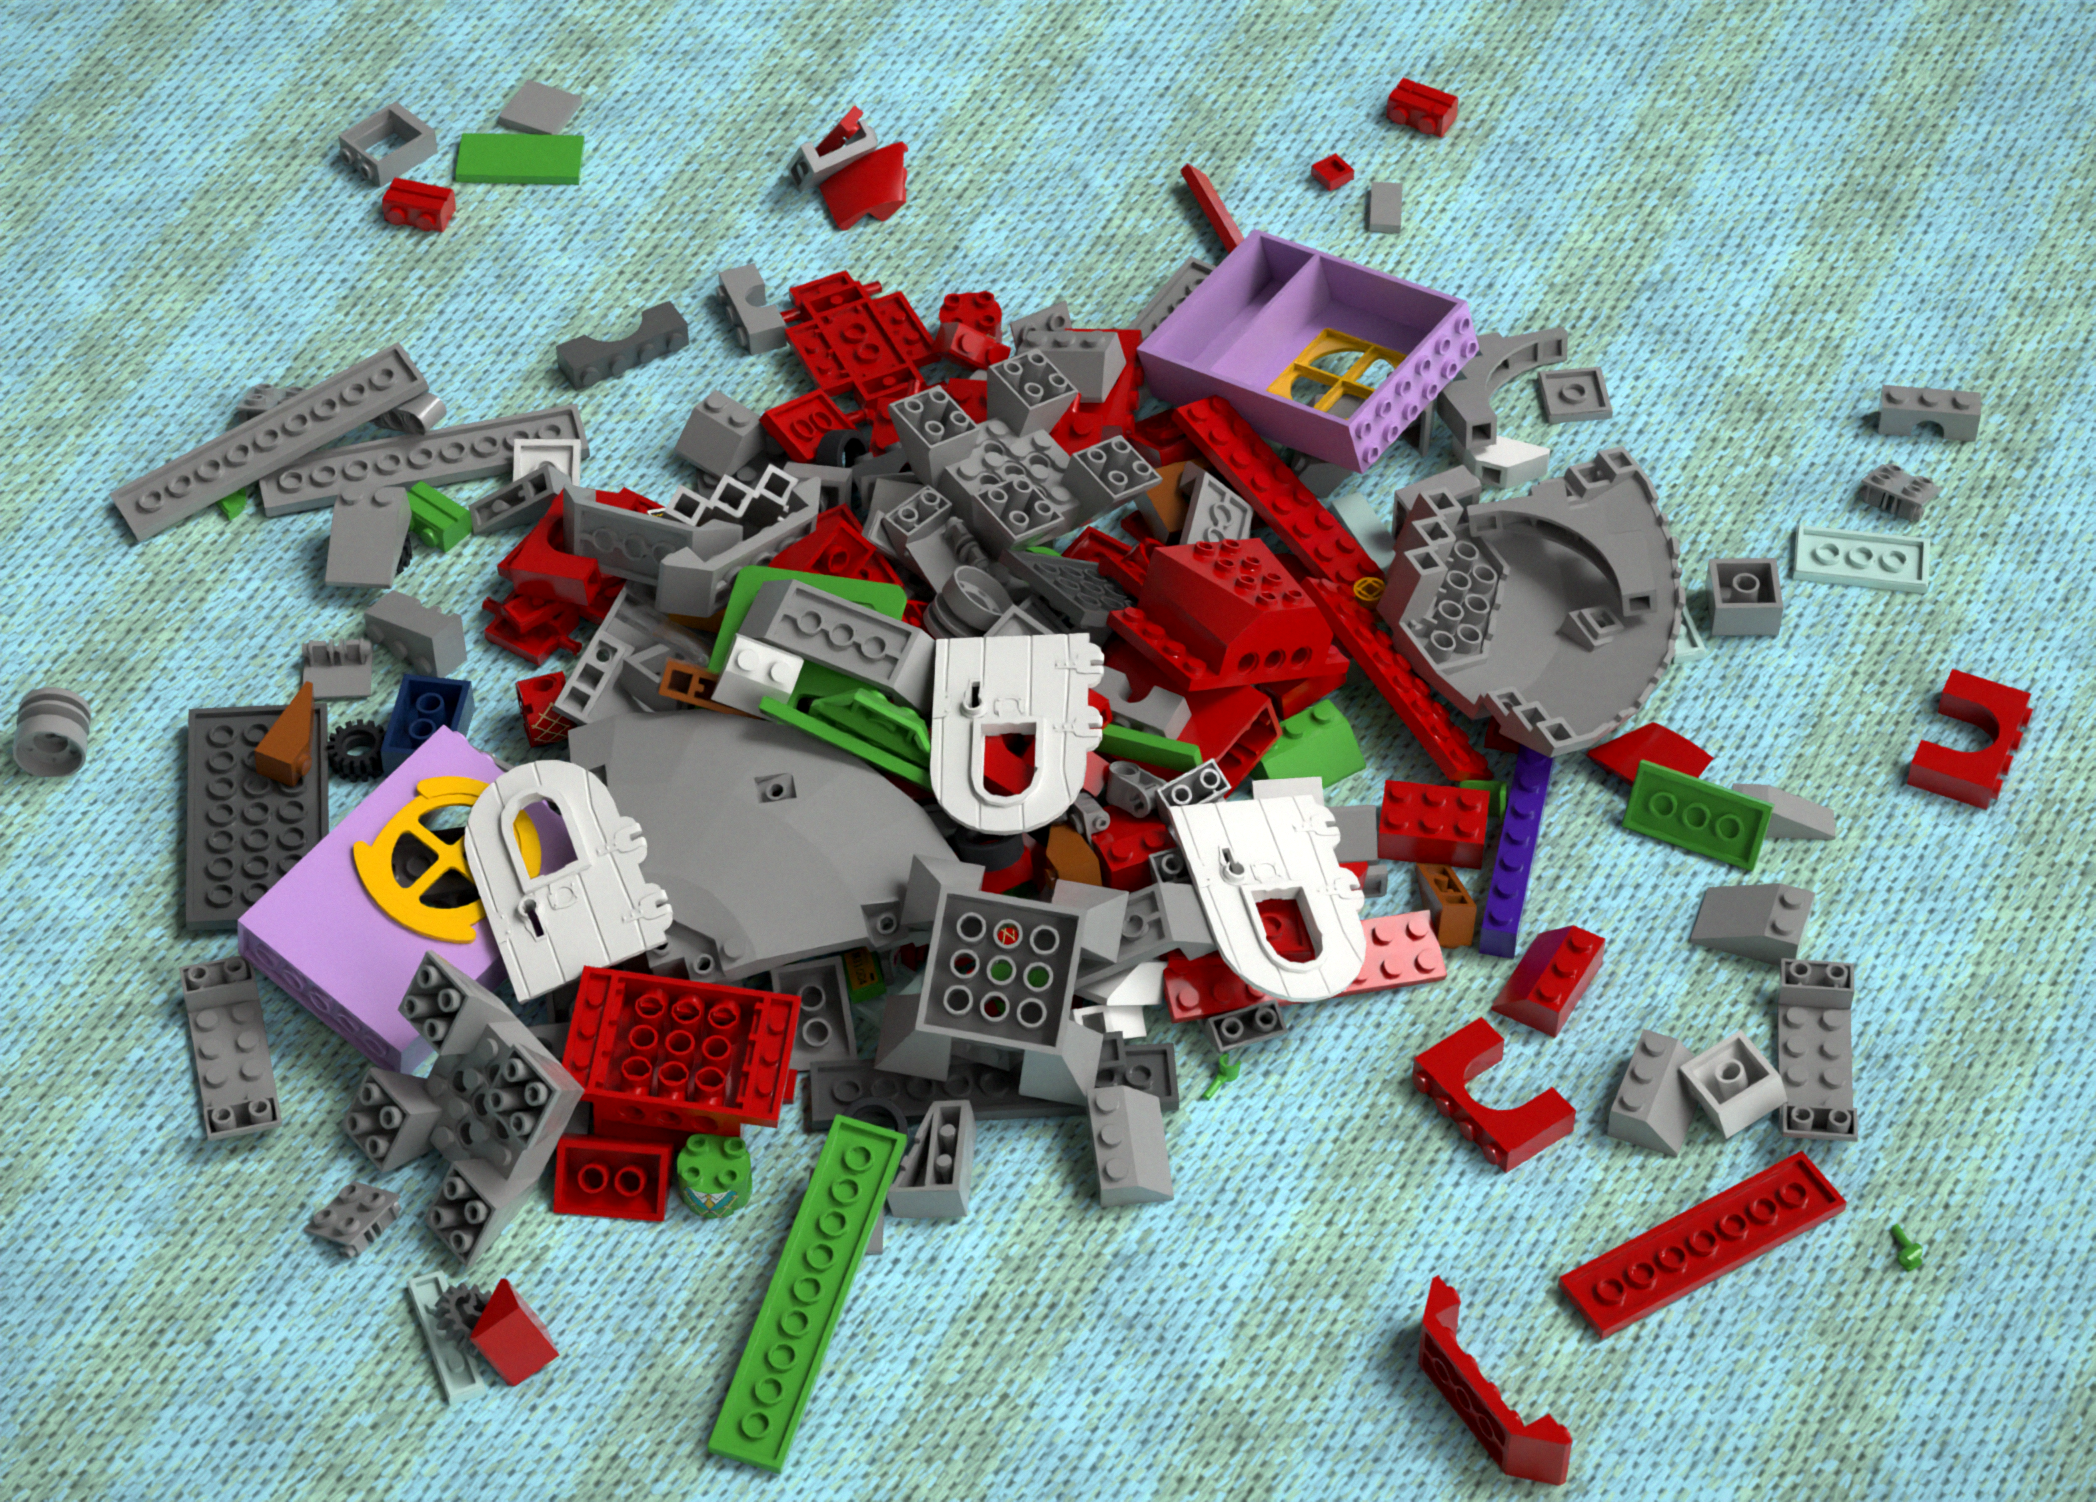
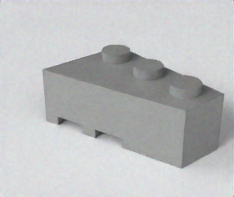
[364,590,467,678]
[887,1100,977,1218]

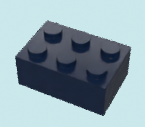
[380,674,475,778]

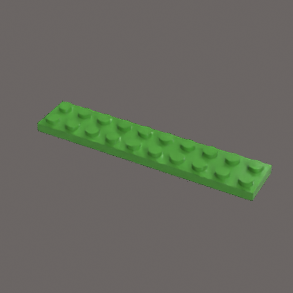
[707,1114,907,1475]

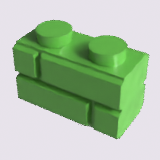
[407,481,473,552]

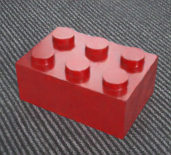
[1377,780,1490,870]

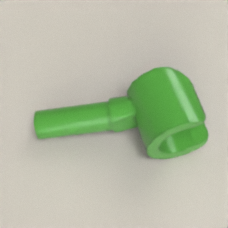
[1202,1053,1241,1101]
[1891,1224,1923,1272]

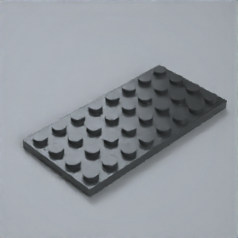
[186,703,329,931]

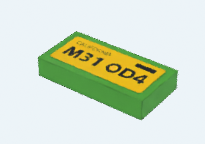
[839,945,887,1004]

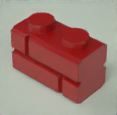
[1386,77,1459,138]
[382,177,456,233]
[932,322,1011,373]

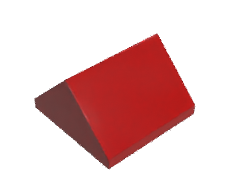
[469,1278,559,1386]

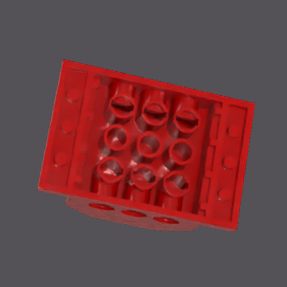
[1106,538,1350,692]
[562,966,802,1153]

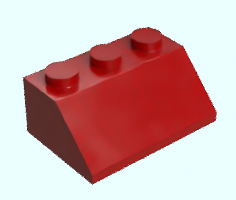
[1491,925,1606,1038]
[553,1132,675,1222]

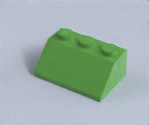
[1248,699,1366,790]

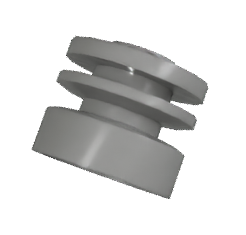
[923,565,1014,639]
[12,687,92,777]

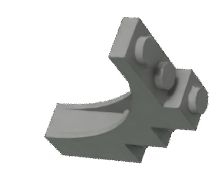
[1437,327,1568,450]
[1467,481,1657,617]

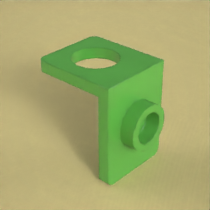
[1460,780,1507,825]

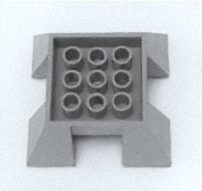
[887,348,1163,562]
[874,854,1129,1107]
[340,950,584,1267]

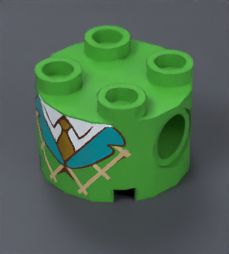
[677,1134,753,1219]

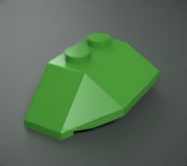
[808,688,931,773]

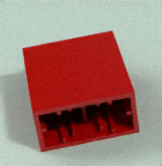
[1092,637,1283,800]

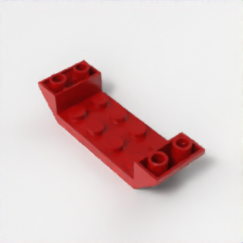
[1418,1275,1572,1486]

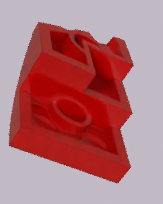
[819,141,908,231]
[1585,722,1714,788]

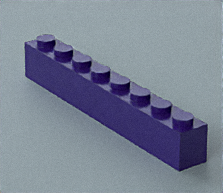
[1479,744,1556,959]

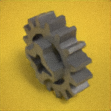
[433,1282,492,1358]

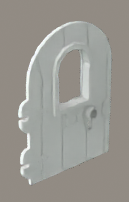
[930,633,1104,835]
[464,760,673,1005]
[1167,795,1366,1002]

